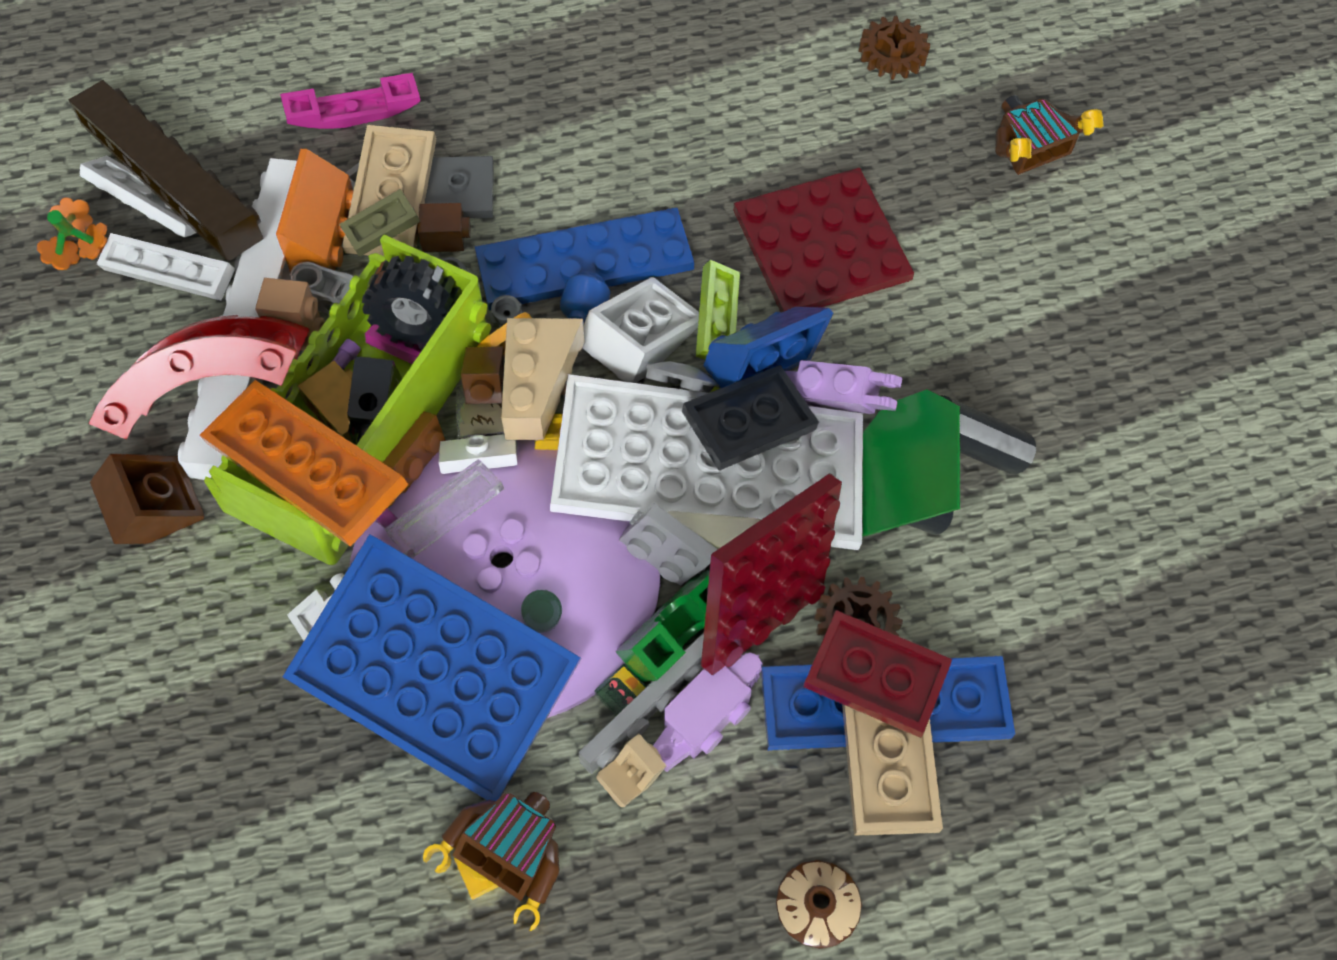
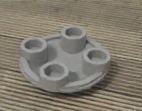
[646,361,717,393]

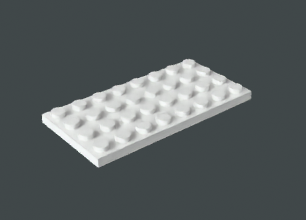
[550,374,863,550]

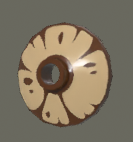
[776,860,862,949]

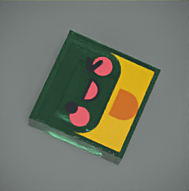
[594,664,647,716]

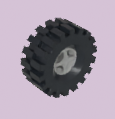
[362,256,462,350]

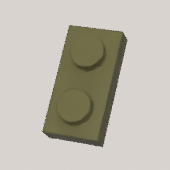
[339,189,420,257]

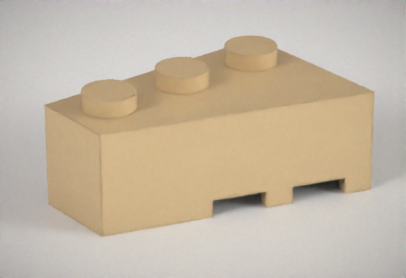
[501,318,584,440]

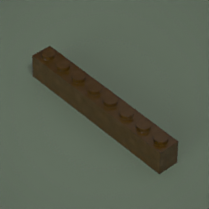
[68,80,264,262]

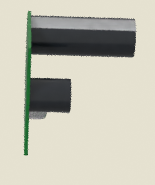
[862,389,1036,537]

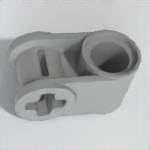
[290,262,354,315]

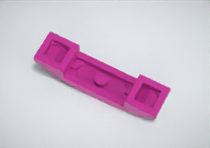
[280,73,420,129]

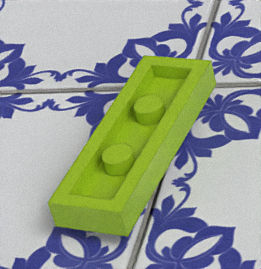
[696,260,740,360]

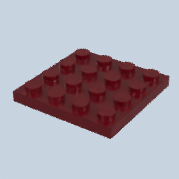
[733,168,914,313]
[701,473,842,676]

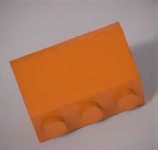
[276,149,354,272]

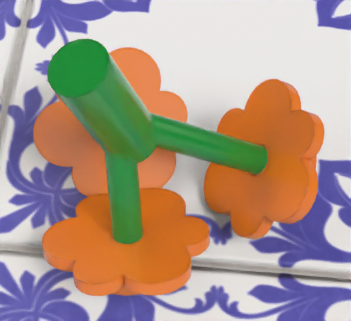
[37,197,107,270]

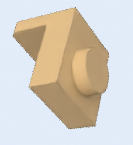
[596,734,667,807]

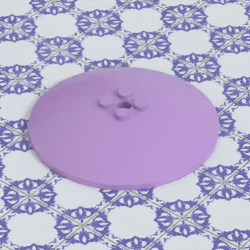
[349,435,660,718]

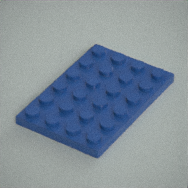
[282,534,582,801]

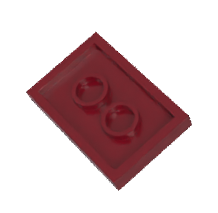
[803,610,953,738]

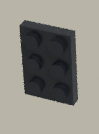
[682,365,819,471]

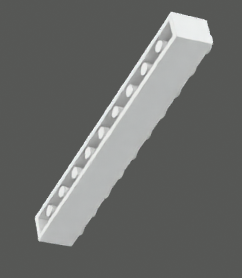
[178,158,297,480]

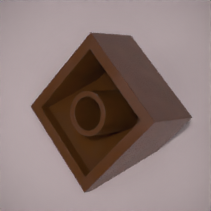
[90,454,205,544]

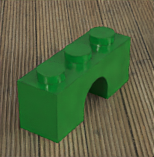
[615,570,710,682]

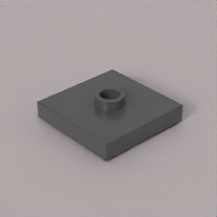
[424,156,494,218]

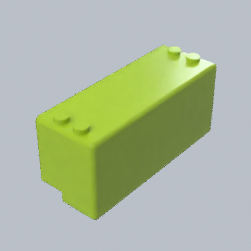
[204,235,491,565]

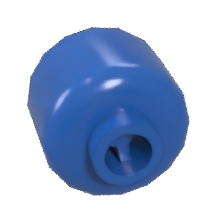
[560,271,611,325]

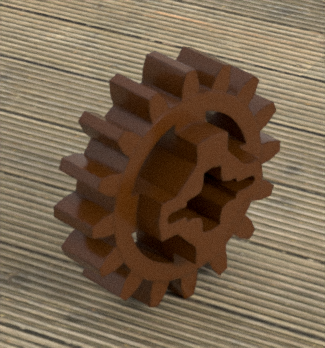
[858,16,930,80]
[814,576,903,636]

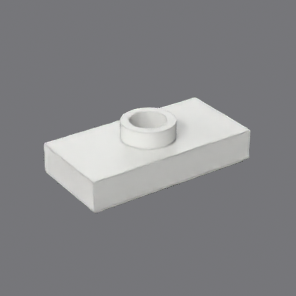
[439,434,517,474]

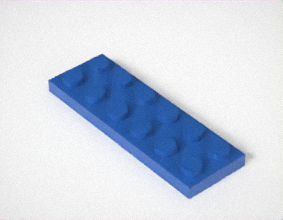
[475,207,694,311]
[761,656,1015,751]

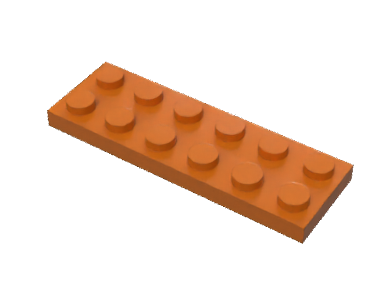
[200,380,409,547]

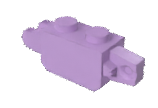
[785,360,902,414]
[653,652,763,772]

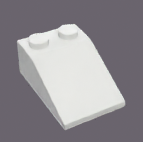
[583,277,699,383]

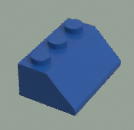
[703,307,834,388]

